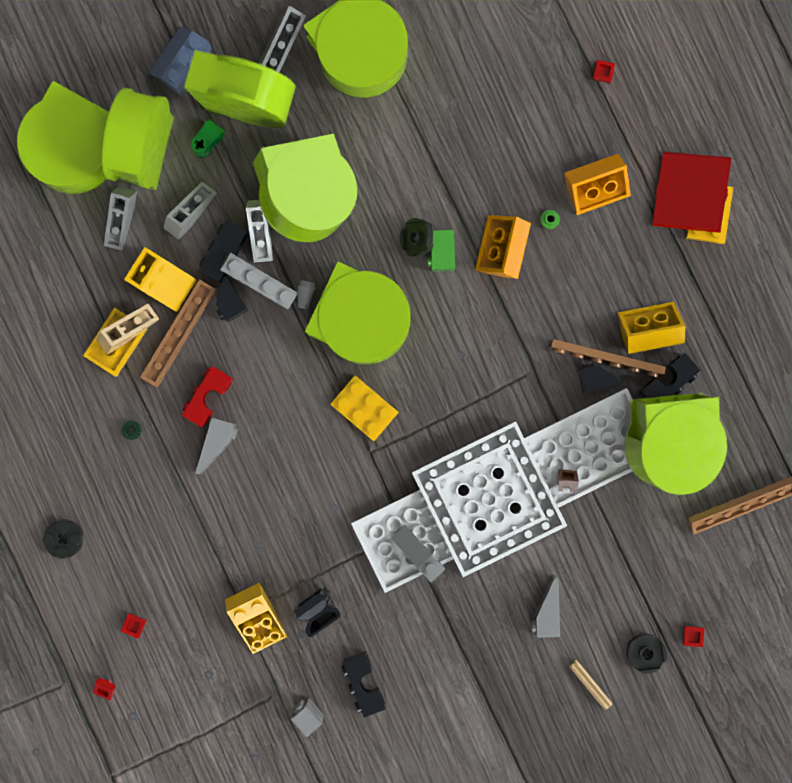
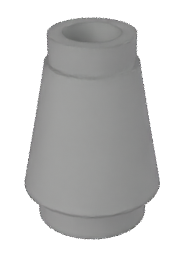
[297,280,316,309]

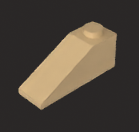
[96,304,159,354]

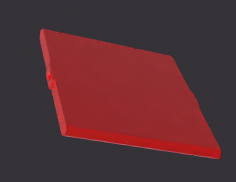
[652,152,732,233]

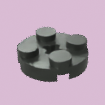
[400,218,433,257]
[42,520,83,559]
[627,633,667,674]

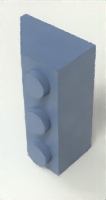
[148,27,212,95]

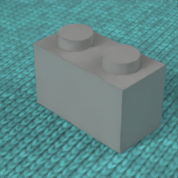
[291,698,324,737]

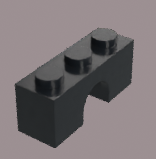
[638,353,700,398]
[341,651,386,718]

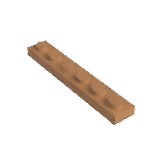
[140,279,217,388]
[549,339,666,378]
[688,476,792,535]

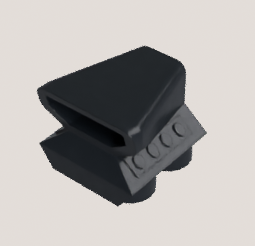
[293,586,341,637]

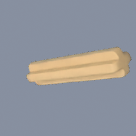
[569,660,612,710]

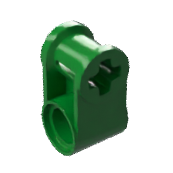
[191,119,225,158]

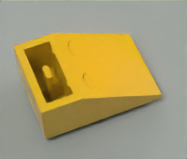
[124,247,198,312]
[225,582,287,654]

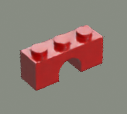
[182,366,234,427]

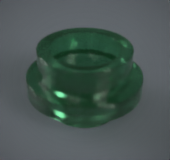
[122,421,142,440]

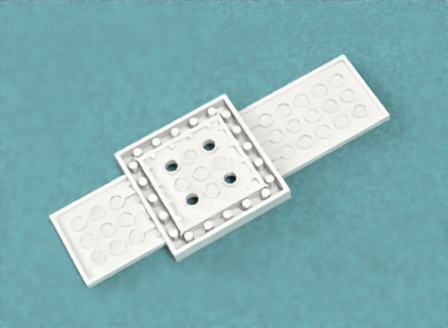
[351,388,633,593]

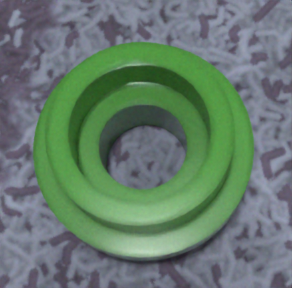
[541,210,560,229]

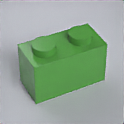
[427,230,455,271]

